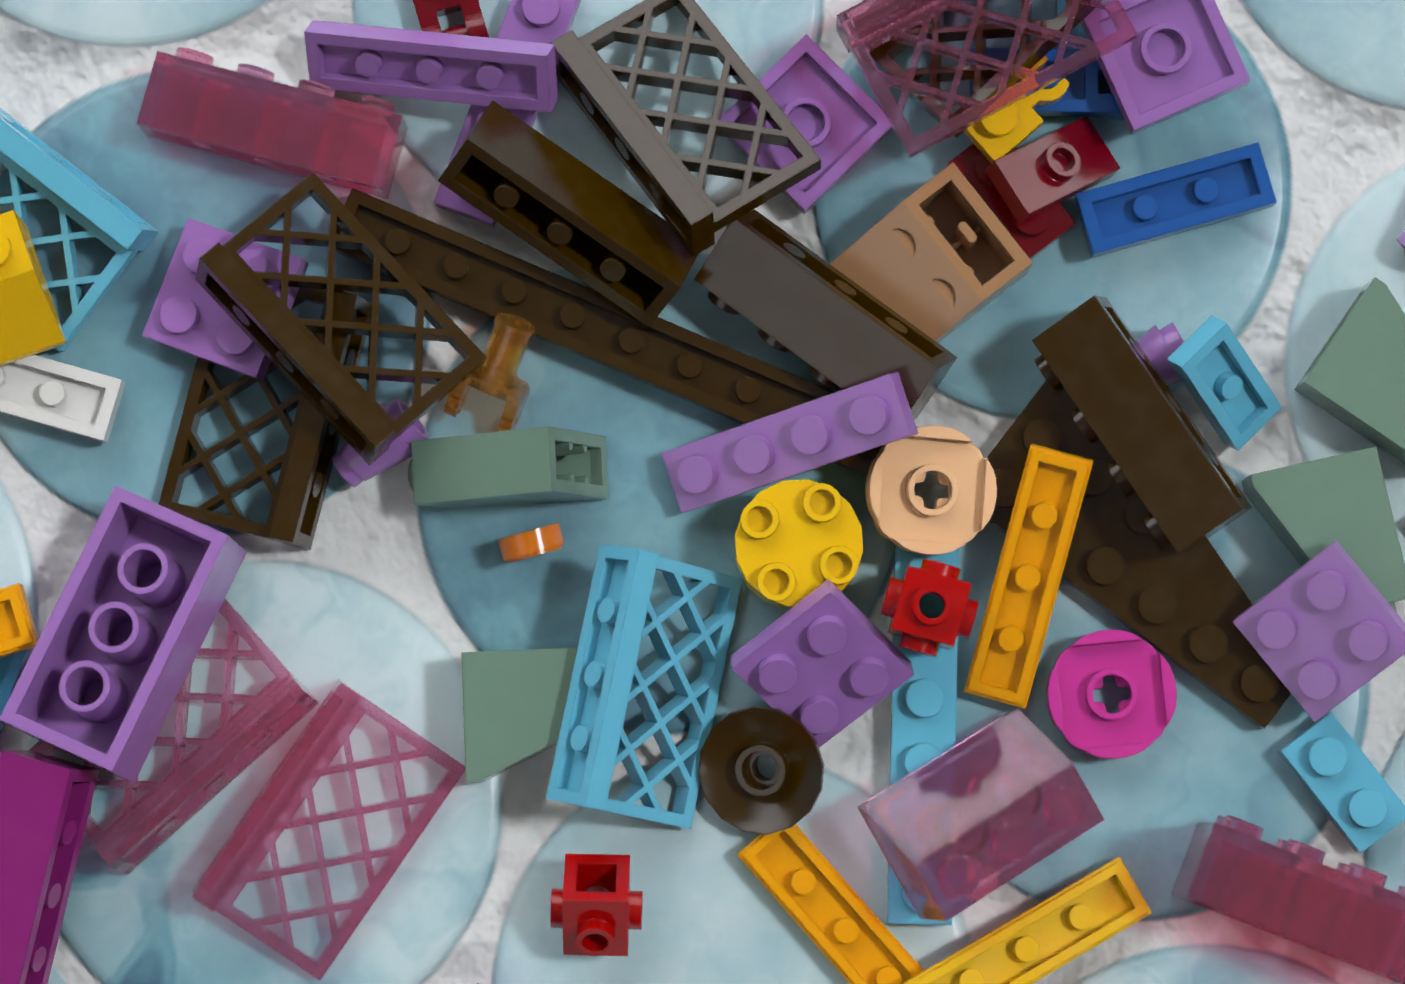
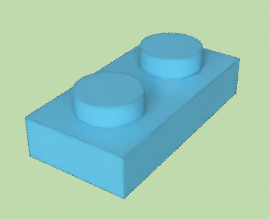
[1167,315,1282,451]
[1277,712,1405,853]

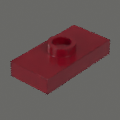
[985,116,1121,224]

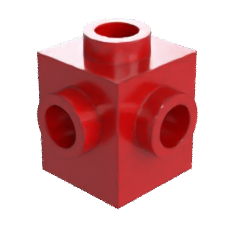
[880,559,979,657]
[550,853,643,956]

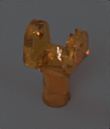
[444,313,535,432]

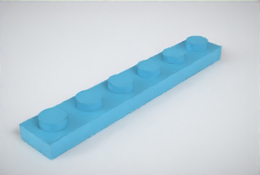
[886,544,959,925]

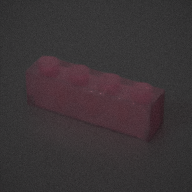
[136,47,408,199]

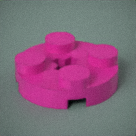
[1046,630,1177,759]

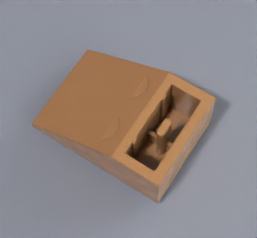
[830,163,1033,343]

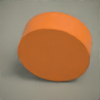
[497,523,565,563]

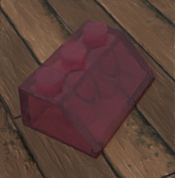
[857,708,1105,921]

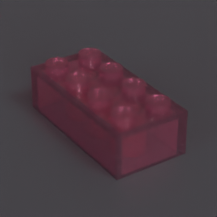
[1171,815,1405,984]

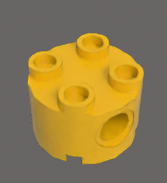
[735,479,863,611]

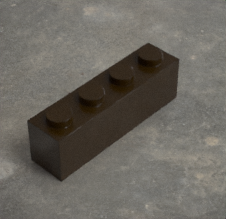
[438,100,698,327]
[694,209,958,420]
[1032,295,1252,553]

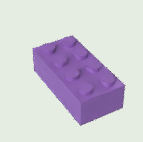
[0,485,247,784]

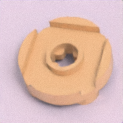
[865,425,997,555]

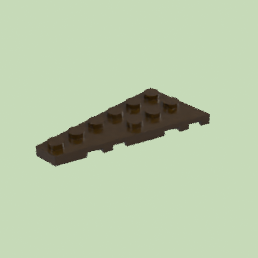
[987,380,1291,729]

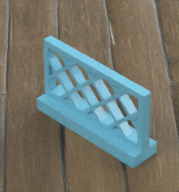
[0,108,159,351]
[546,544,743,829]

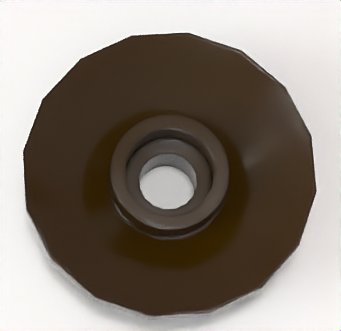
[698,706,824,834]

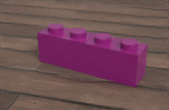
[0,750,99,984]

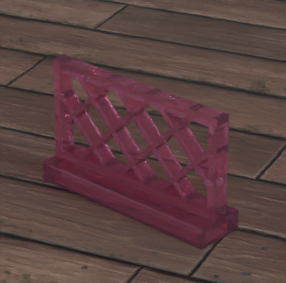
[836,0,1138,158]
[28,598,319,875]
[192,679,465,980]

